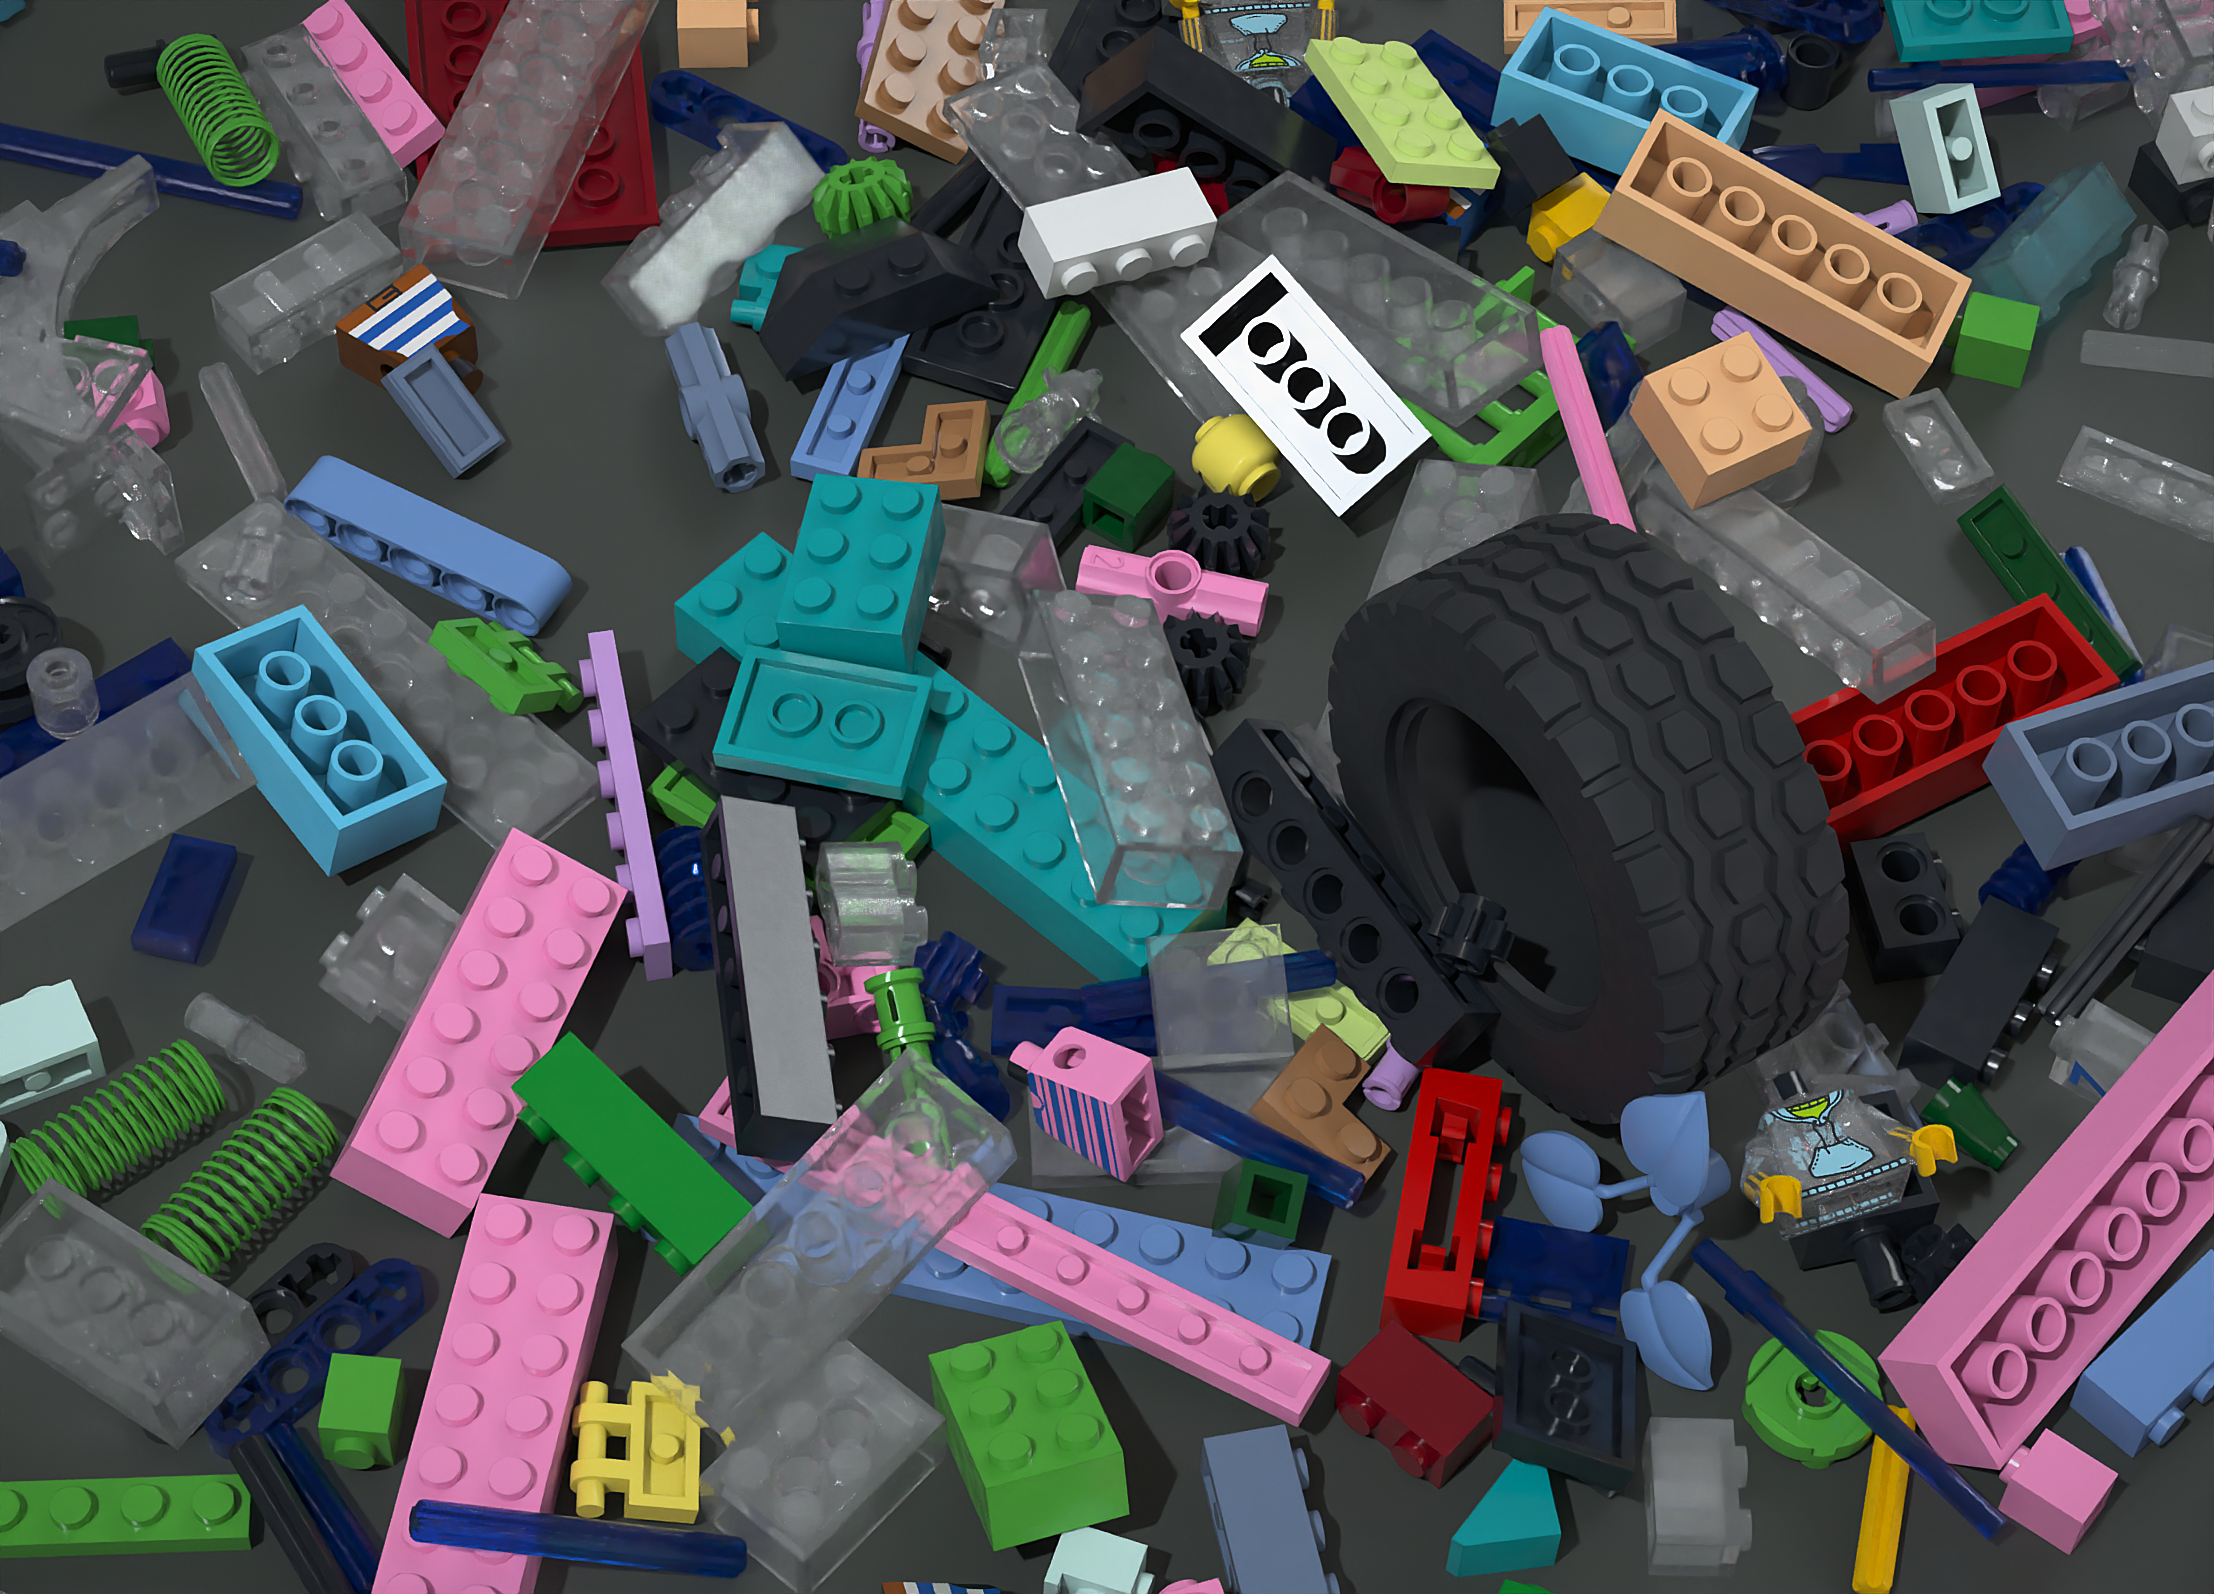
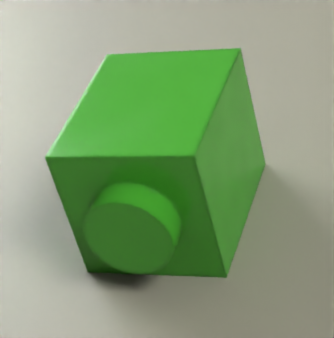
[1944,291,2040,389]
[318,1353,407,1469]

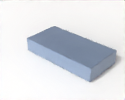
[380,343,505,479]

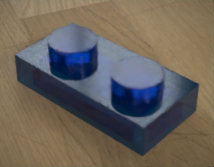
[1575,321,1646,455]

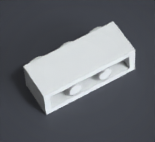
[1018,167,1218,299]

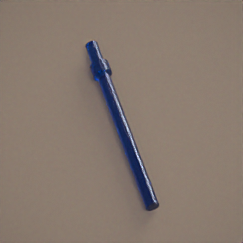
[1867,56,2206,93]
[1691,1238,2008,1542]

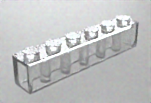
[1635,462,1936,705]

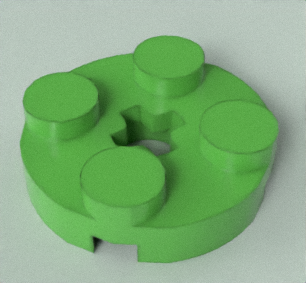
[1742,1330,1883,1470]

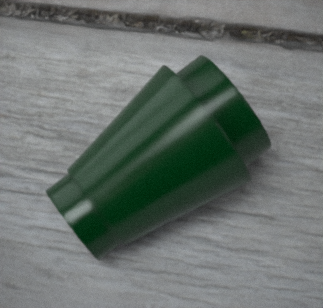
[1919,1076,2021,1171]

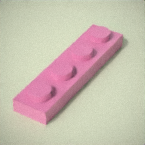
[294,0,448,169]

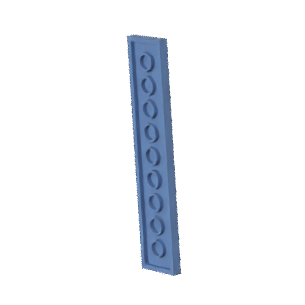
[641,1113,1332,1350]

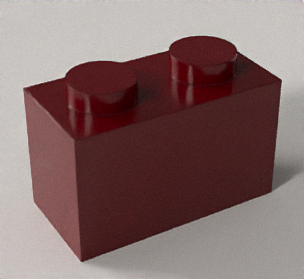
[1334,1319,1494,1490]

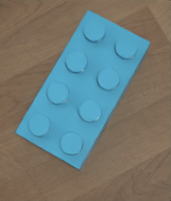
[1490,6,1759,176]
[186,604,447,877]

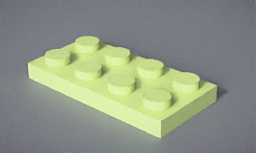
[1304,37,1501,189]

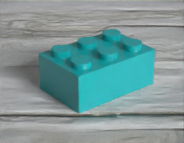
[775,473,946,674]

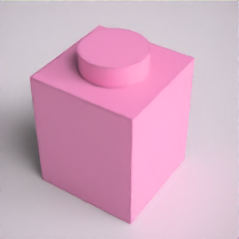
[1998,1428,2118,1555]

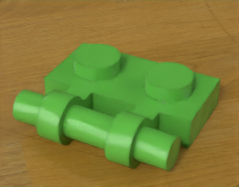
[428,617,584,716]

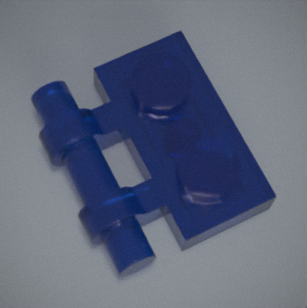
[1478,1215,1630,1335]

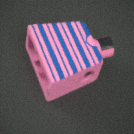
[1007,1026,1164,1182]

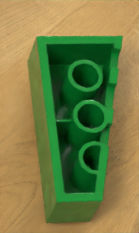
[511,1031,766,1287]

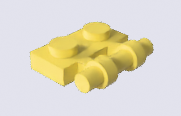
[570,1381,701,1524]

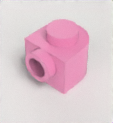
[93,366,170,452]

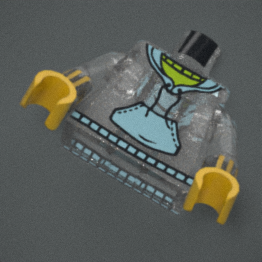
[1170,0,1340,108]
[1740,1071,1958,1241]

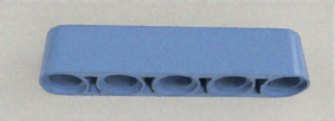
[283,455,573,636]

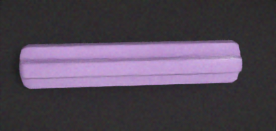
[1711,305,1853,433]

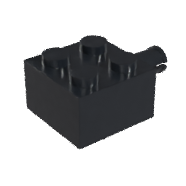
[1757,1089,1940,1309]

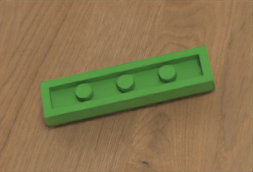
[0,1474,254,1558]

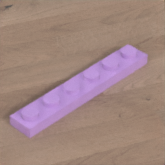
[578,630,673,981]

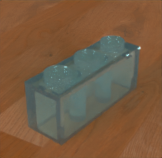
[1967,160,2137,327]

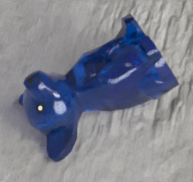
[921,995,1011,1134]

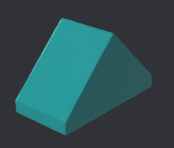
[1445,1459,1561,1578]

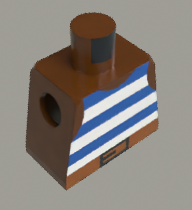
[335,263,483,395]

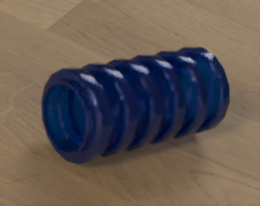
[1978,839,2084,915]

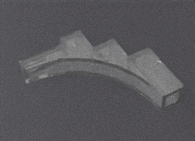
[0,154,160,497]

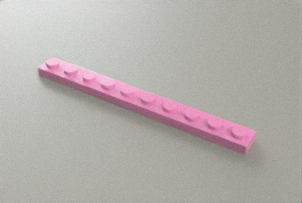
[699,1076,1331,1427]

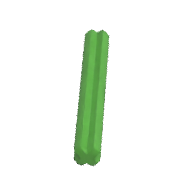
[982,300,1091,489]

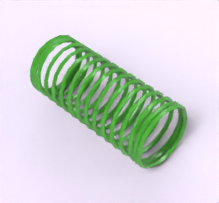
[156,33,281,187]
[9,1038,226,1217]
[140,1087,340,1287]

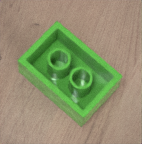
[928,1320,1130,1551]

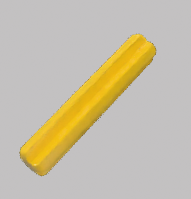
[1852,1405,1916,1594]

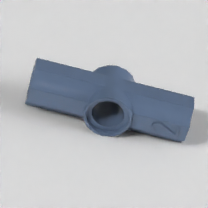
[664,322,765,493]

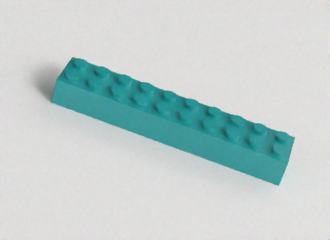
[674,531,1229,1010]

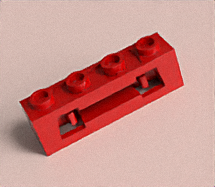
[1379,1066,1512,1343]

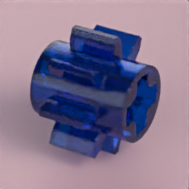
[906,930,991,1011]

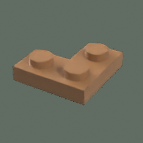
[857,400,991,501]
[1249,1023,1391,1201]

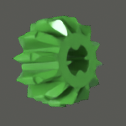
[812,156,913,239]

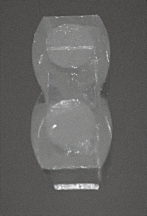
[815,841,928,967]

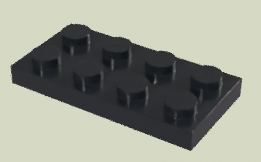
[630,646,903,881]

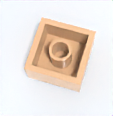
[1629,331,1812,511]

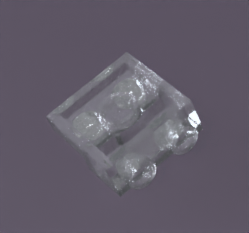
[318,873,461,1033]

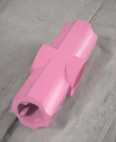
[1075,545,1269,637]

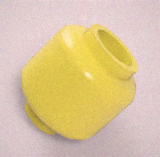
[1192,414,1281,502]

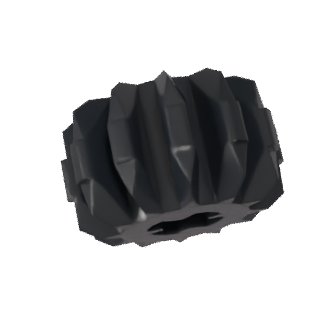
[1166,484,1271,577]
[1144,607,1251,716]

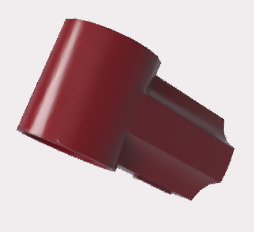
[1329,146,1450,224]

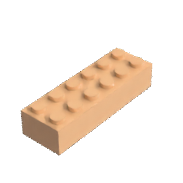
[1592,108,1972,401]

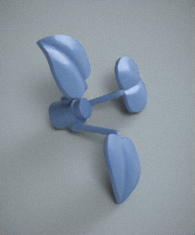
[1520,1091,1731,1391]

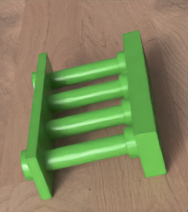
[1383,265,1637,514]

